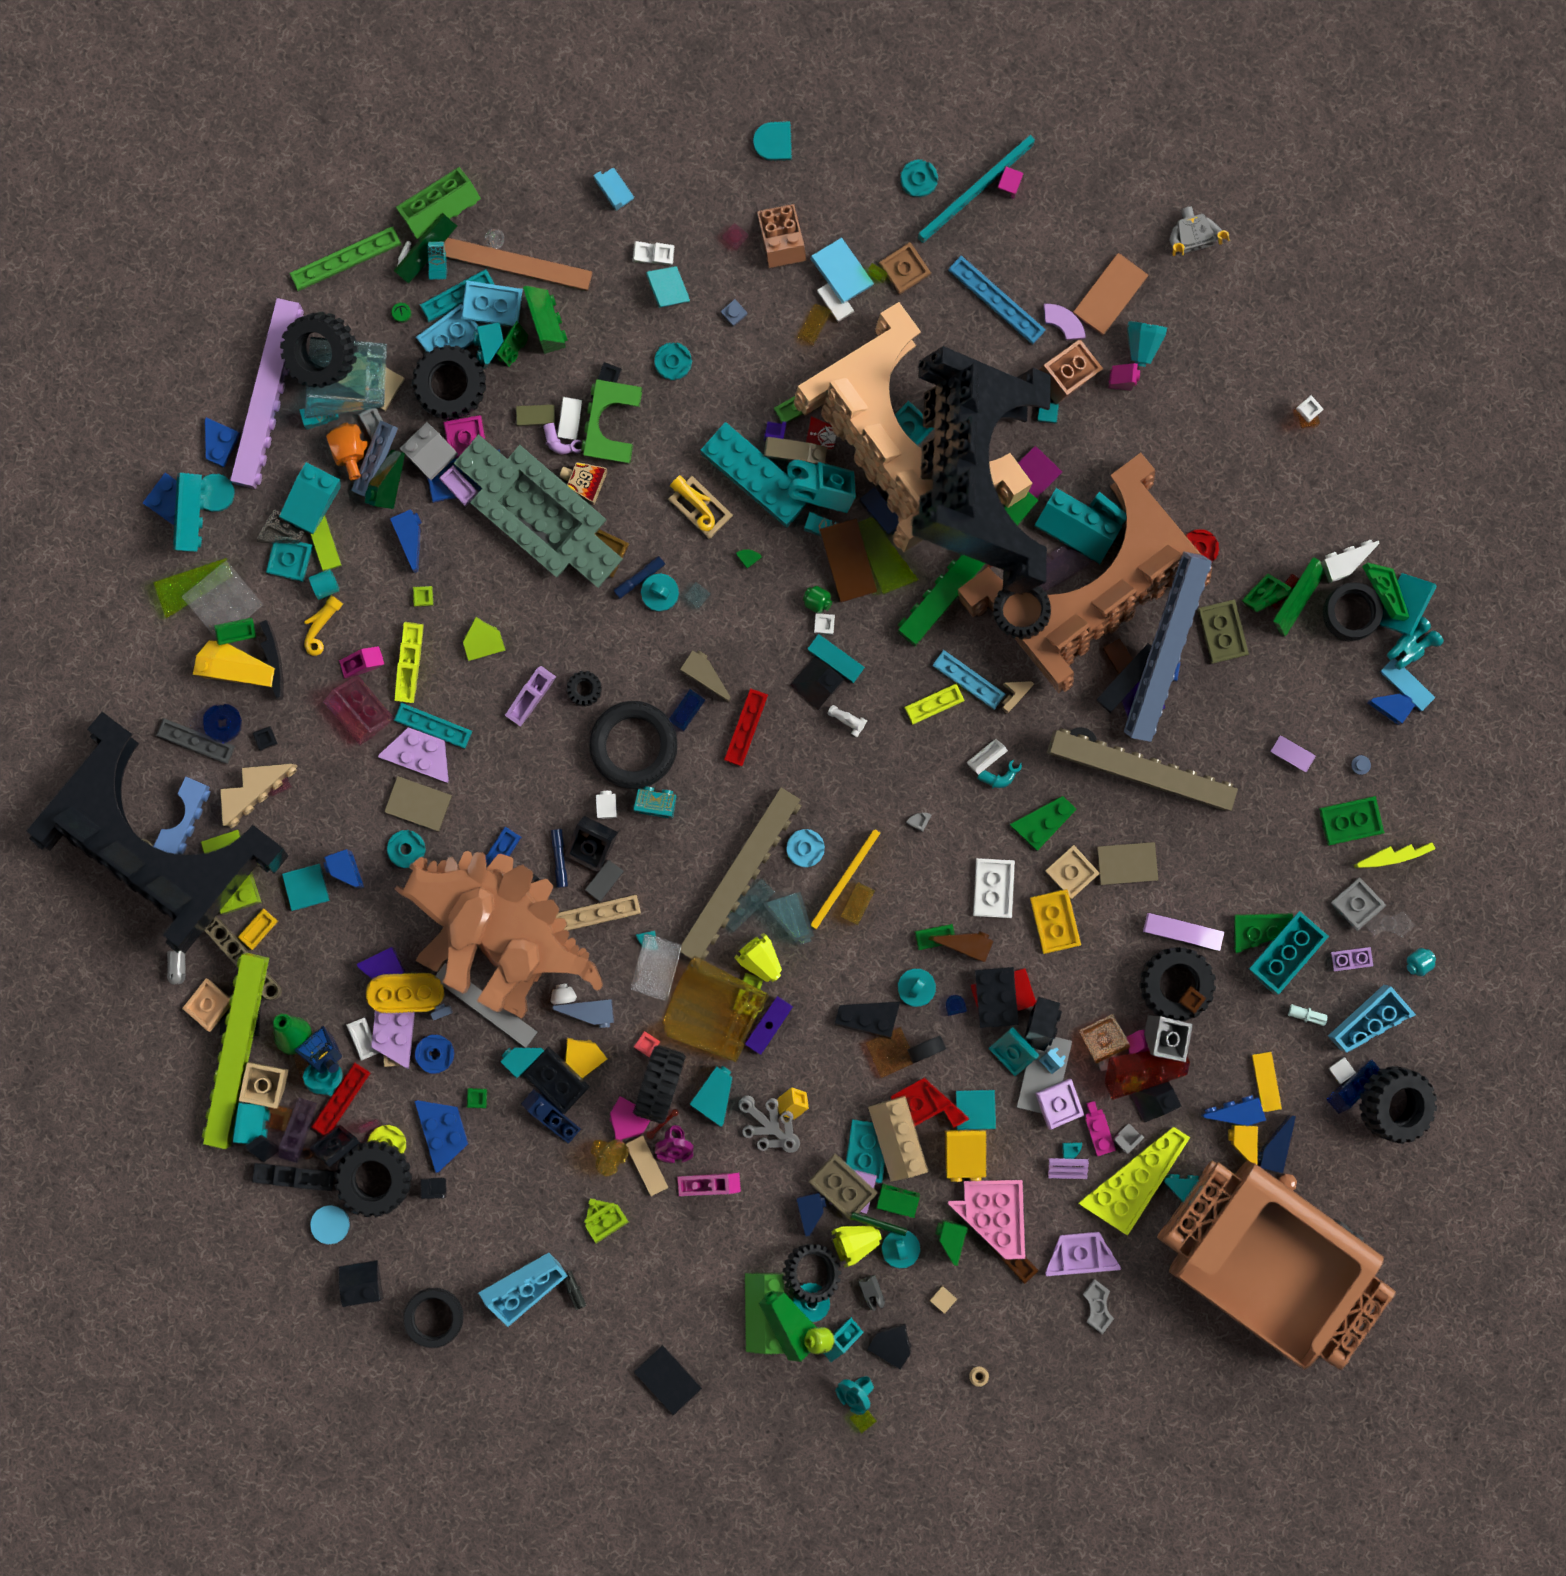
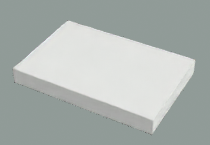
[973,858,1015,918]

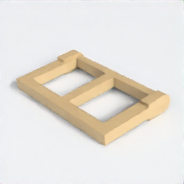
[668,476,733,539]

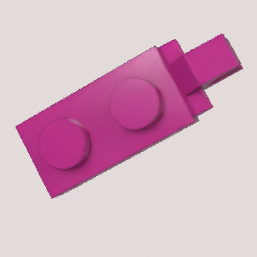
[1085,1101,1116,1156]

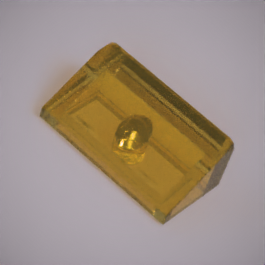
[797,304,832,346]

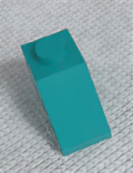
[500,1048,545,1078]
[823,1318,864,1362]

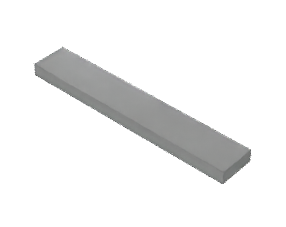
[436,963,538,1048]

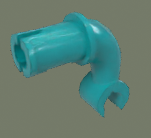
[977,760,1022,789]

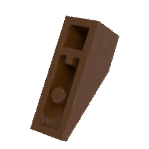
[929,931,993,962]

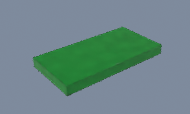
[1273,557,1325,637]

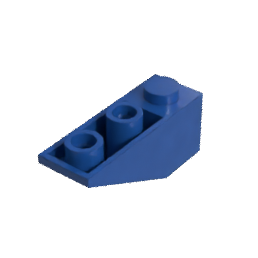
[1201,1095,1266,1126]

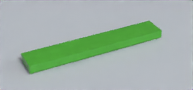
[290,226,401,291]

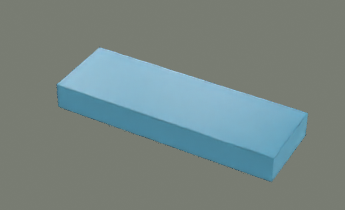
[1380,658,1435,711]

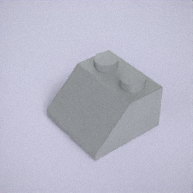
[400,422,458,480]

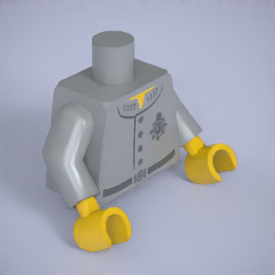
[1170,207,1230,256]

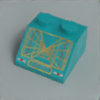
[634,786,677,819]

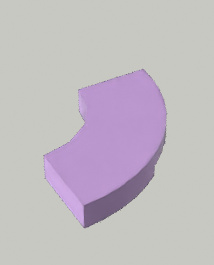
[1044,304,1086,341]

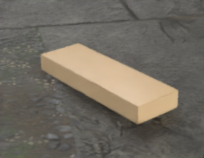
[625,1135,668,1196]

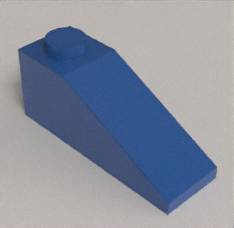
[390,509,422,573]

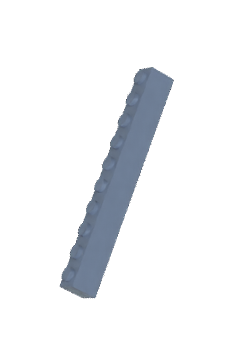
[1124,551,1212,742]

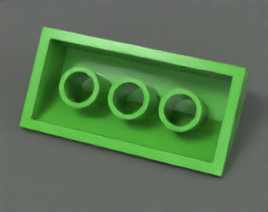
[396,167,481,239]
[745,1273,785,1354]

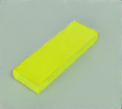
[904,683,965,725]

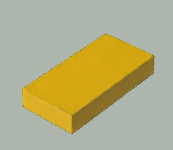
[238,908,278,950]

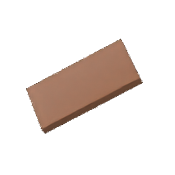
[1073,253,1148,336]

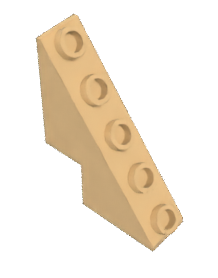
[221,764,297,828]

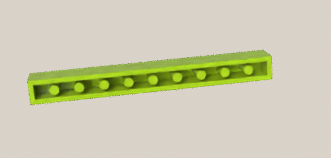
[202,953,269,1149]

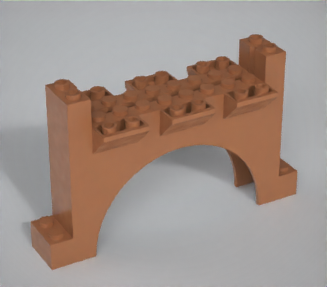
[958,453,1212,693]

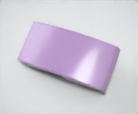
[1271,735,1316,772]
[1331,947,1373,971]

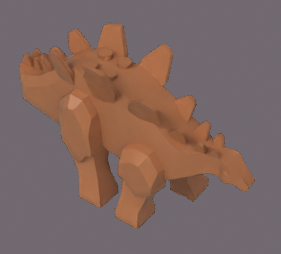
[395,851,603,1019]

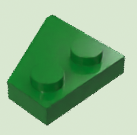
[1242,574,1293,612]

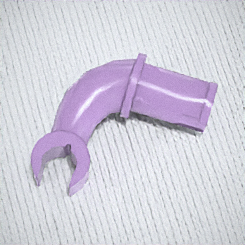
[543,423,582,454]

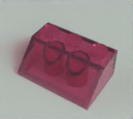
[323,675,395,745]

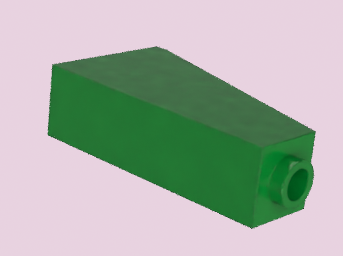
[759,1291,817,1362]

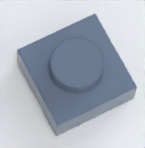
[721,299,748,327]
[430,1004,453,1021]

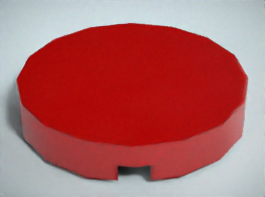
[1186,529,1219,562]

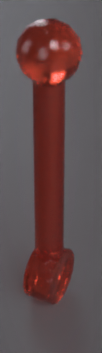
[647,1109,679,1139]

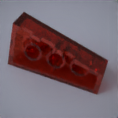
[1105,1051,1190,1100]

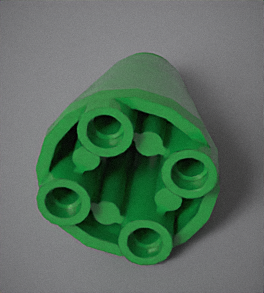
[273,1014,312,1055]

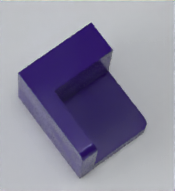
[764,421,786,441]

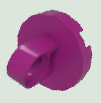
[655,1125,694,1163]

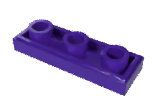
[745,996,793,1055]

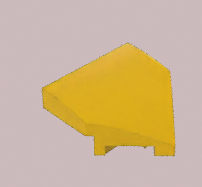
[564,1038,607,1079]

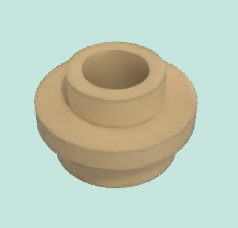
[969,1367,989,1387]

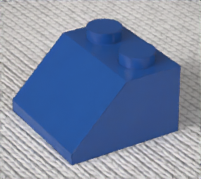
[324,849,364,889]

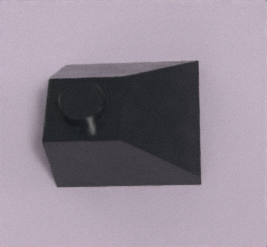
[790,656,844,710]
[1127,1071,1182,1123]

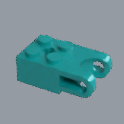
[787,460,856,513]

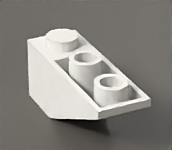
[1321,540,1379,583]

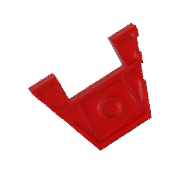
[891,1077,969,1128]

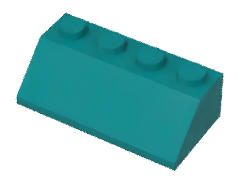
[173,473,205,551]
[1034,488,1122,564]
[1249,911,1329,995]

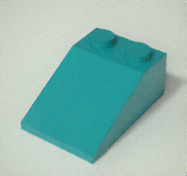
[279,462,341,534]

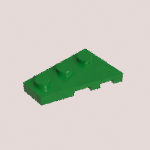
[1362,563,1409,621]
[1010,796,1077,851]
[1234,913,1293,953]

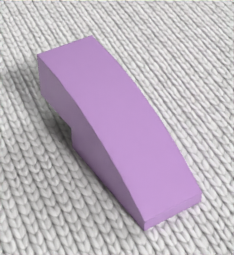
[505,666,556,726]

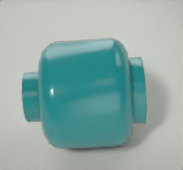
[1407,948,1436,977]

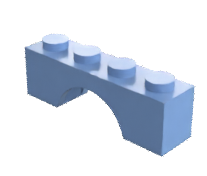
[154,776,211,855]

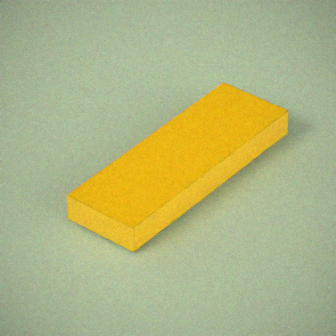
[1252,1052,1282,1112]

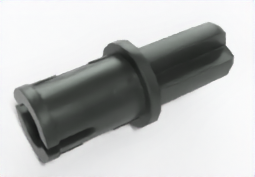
[563,1270,586,1310]

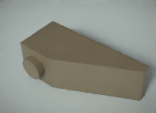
[764,437,827,464]
[680,650,731,702]

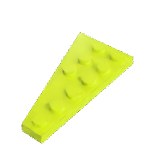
[1078,1127,1190,1236]

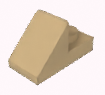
[1002,681,1034,714]

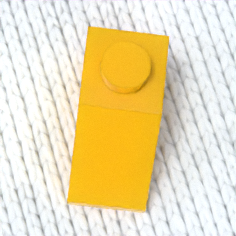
[1228,1125,1258,1164]

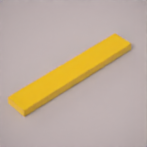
[810,830,880,929]

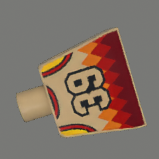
[559,462,607,505]

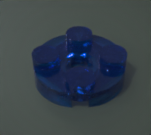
[203,704,242,743]

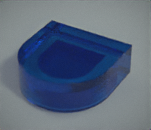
[945,995,967,1016]

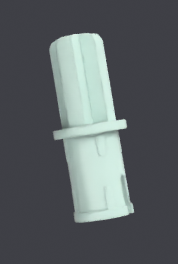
[1288,1004,1327,1026]

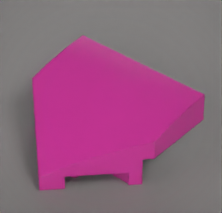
[610,1096,650,1142]

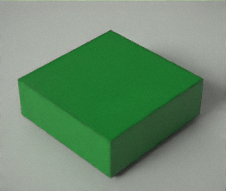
[467,1088,488,1108]

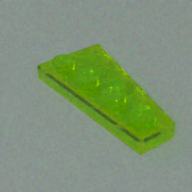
[858,517,919,595]
[153,558,233,619]

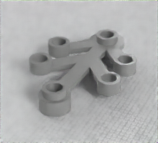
[738,1095,800,1153]

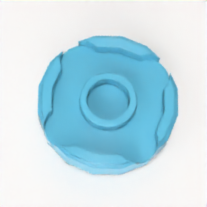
[787,829,825,867]
[310,1205,350,1244]

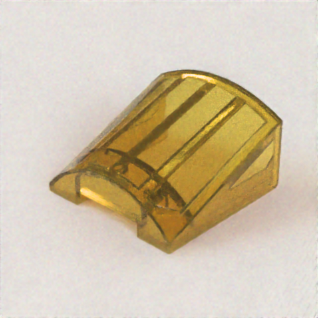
[662,956,769,1062]

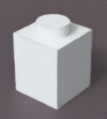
[596,791,617,819]

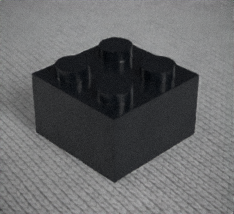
[1024,997,1062,1051]

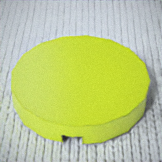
[367,1125,406,1154]

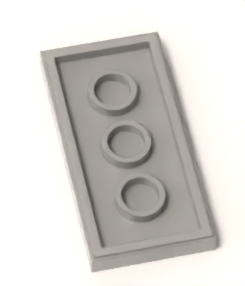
[1017,1037,1072,1113]

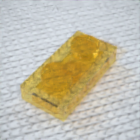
[841,882,875,925]

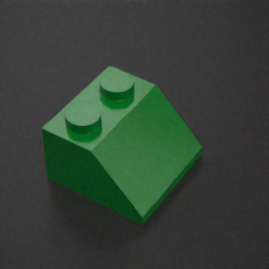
[935,1219,967,1266]

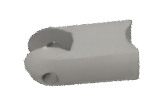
[167,951,186,985]

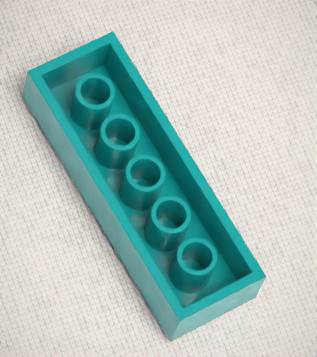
[700,422,809,528]

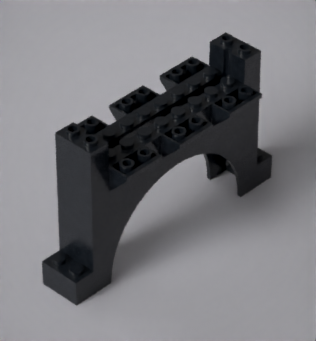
[912,346,1051,595]
[26,712,288,954]

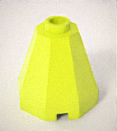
[734,933,782,982]
[832,1226,881,1268]

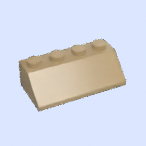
[868,1096,928,1181]

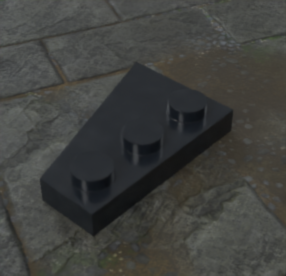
[835,1001,900,1039]

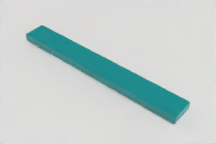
[918,135,1035,243]

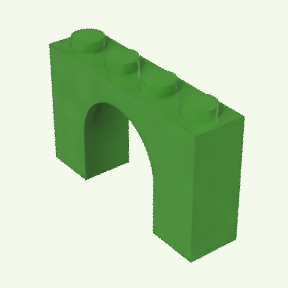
[581,379,643,464]

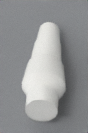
[397,241,411,266]

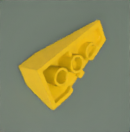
[193,640,275,687]

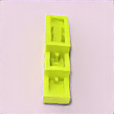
[394,622,424,703]
[1354,842,1436,868]

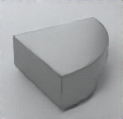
[906,813,932,832]

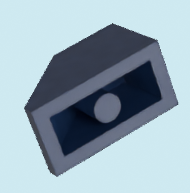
[796,1192,826,1237]

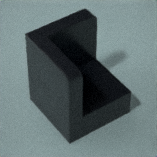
[421,1178,447,1199]

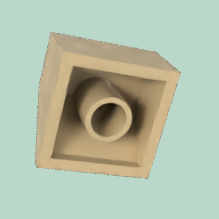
[239,1062,289,1108]

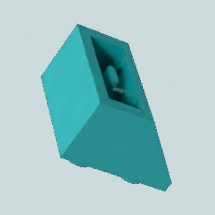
[472,322,503,369]

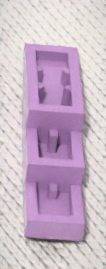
[1143,913,1224,951]

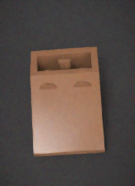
[757,204,806,268]

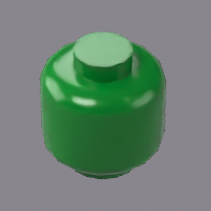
[803,586,832,614]

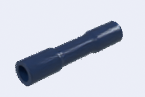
[613,556,665,599]
[551,829,568,888]

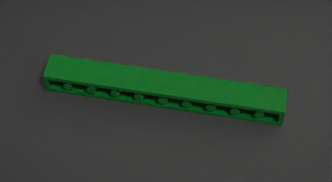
[898,492,1038,647]

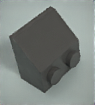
[1144,1015,1193,1062]

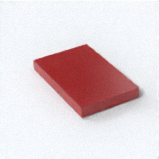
[970,968,1036,1011]

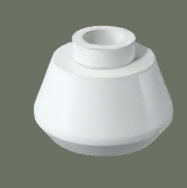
[551,983,577,1005]

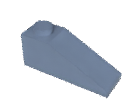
[553,999,614,1028]

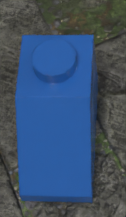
[1368,694,1415,725]

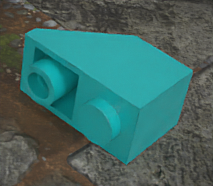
[1163,1174,1201,1202]

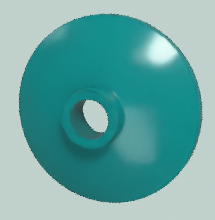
[793,1283,830,1322]

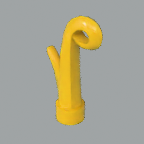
[670,475,715,531]
[304,595,343,656]

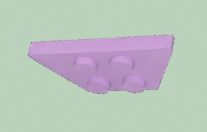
[378,727,449,783]
[371,1010,415,1069]
[1045,1232,1121,1276]

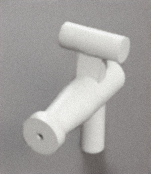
[828,705,867,737]

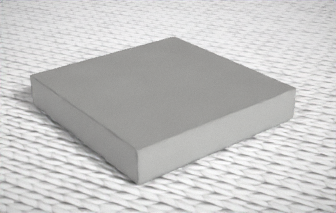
[1331,877,1386,932]

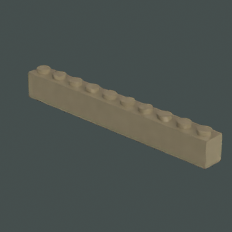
[1047,728,1238,811]
[678,788,802,963]

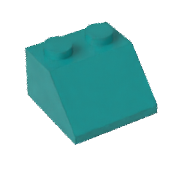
[233,1102,271,1144]

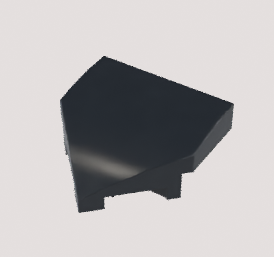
[867,1323,912,1370]

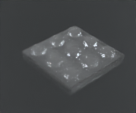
[182,560,264,638]

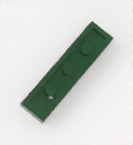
[394,213,457,284]

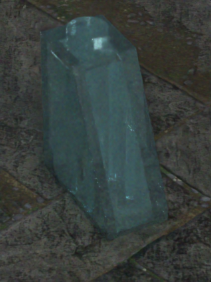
[764,892,814,945]

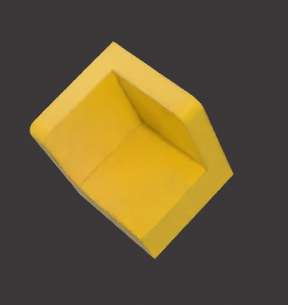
[777,1087,809,1120]

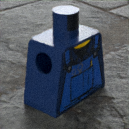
[295,1026,342,1074]

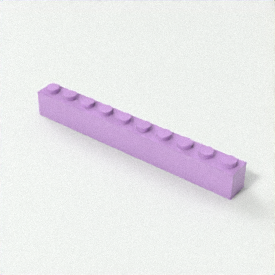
[231,298,304,489]

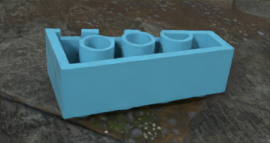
[1328,985,1416,1052]
[479,1253,568,1327]

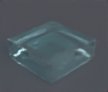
[684,582,711,609]

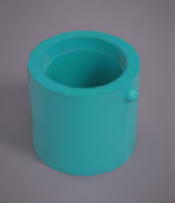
[309,569,340,600]

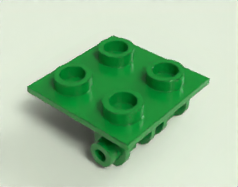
[496,321,529,367]

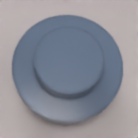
[1351,755,1371,775]

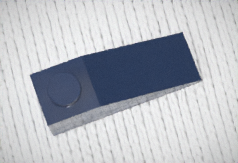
[1257,1115,1296,1173]

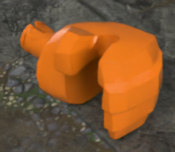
[326,422,368,480]

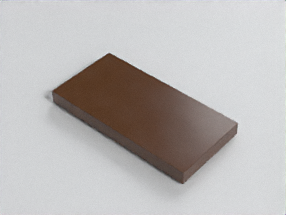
[820,518,877,602]

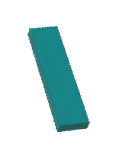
[420,269,495,322]
[394,703,473,749]

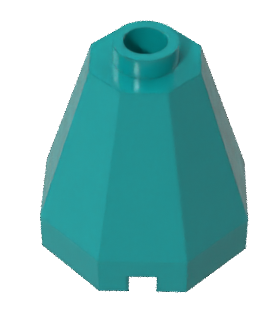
[1127,321,1167,367]

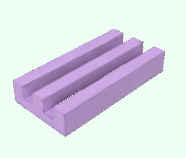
[1048,1158,1089,1179]

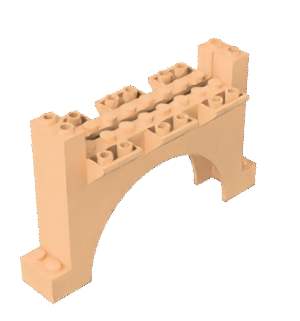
[794,302,1032,552]

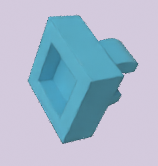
[1039,1048,1065,1074]

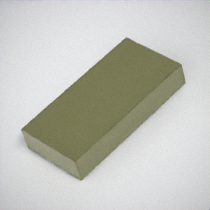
[516,405,555,426]

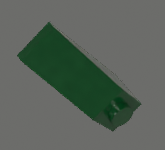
[365,450,405,509]

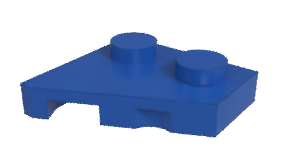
[205,417,240,467]

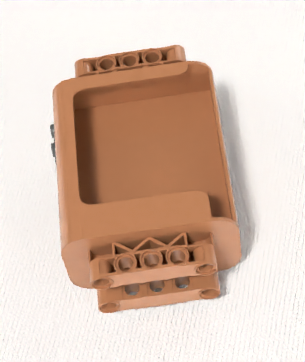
[1157,1161,1396,1370]

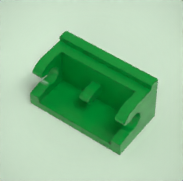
[877,1183,920,1218]

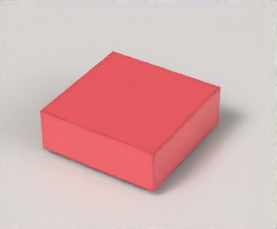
[634,1031,660,1058]

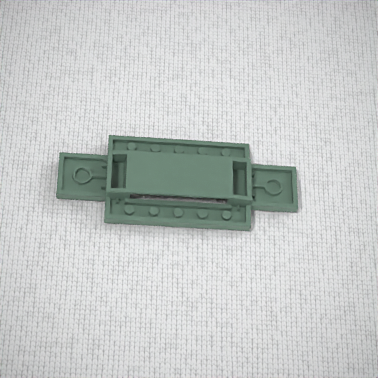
[454,434,623,588]

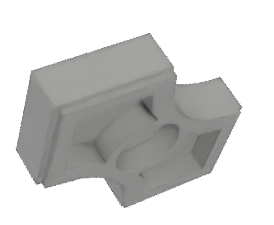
[1083,1279,1114,1334]

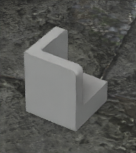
[1113,1124,1144,1154]

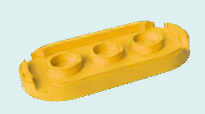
[366,973,444,1013]

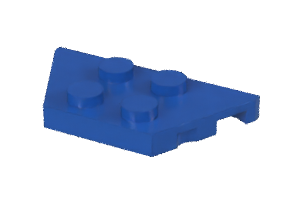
[415,1100,468,1173]

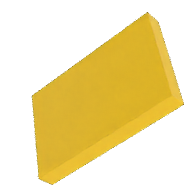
[1030,889,1081,954]

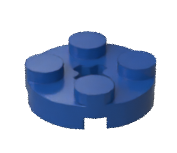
[415,1035,455,1073]

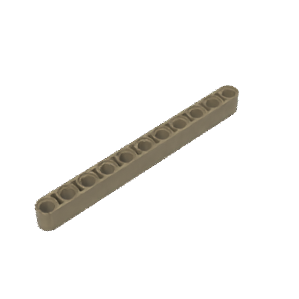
[142,839,282,1000]

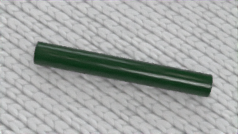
[850,1212,907,1236]

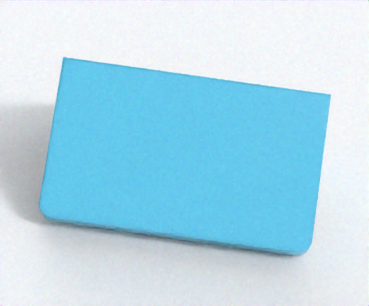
[594,168,634,211]

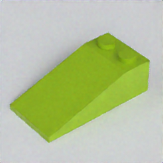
[201,830,262,915]

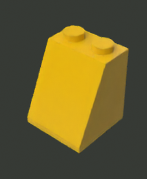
[945,1130,986,1182]

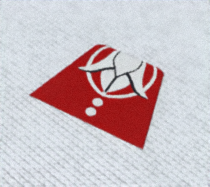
[806,416,836,449]

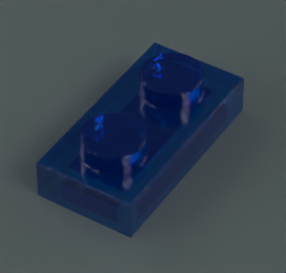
[669,689,706,731]

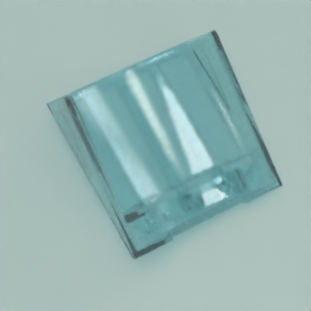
[305,337,387,419]

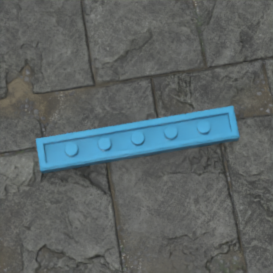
[948,256,1046,345]

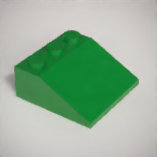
[523,286,568,354]

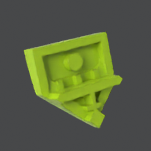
[463,617,505,661]
[584,1198,629,1243]

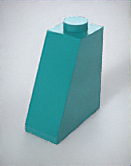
[690,1065,733,1127]

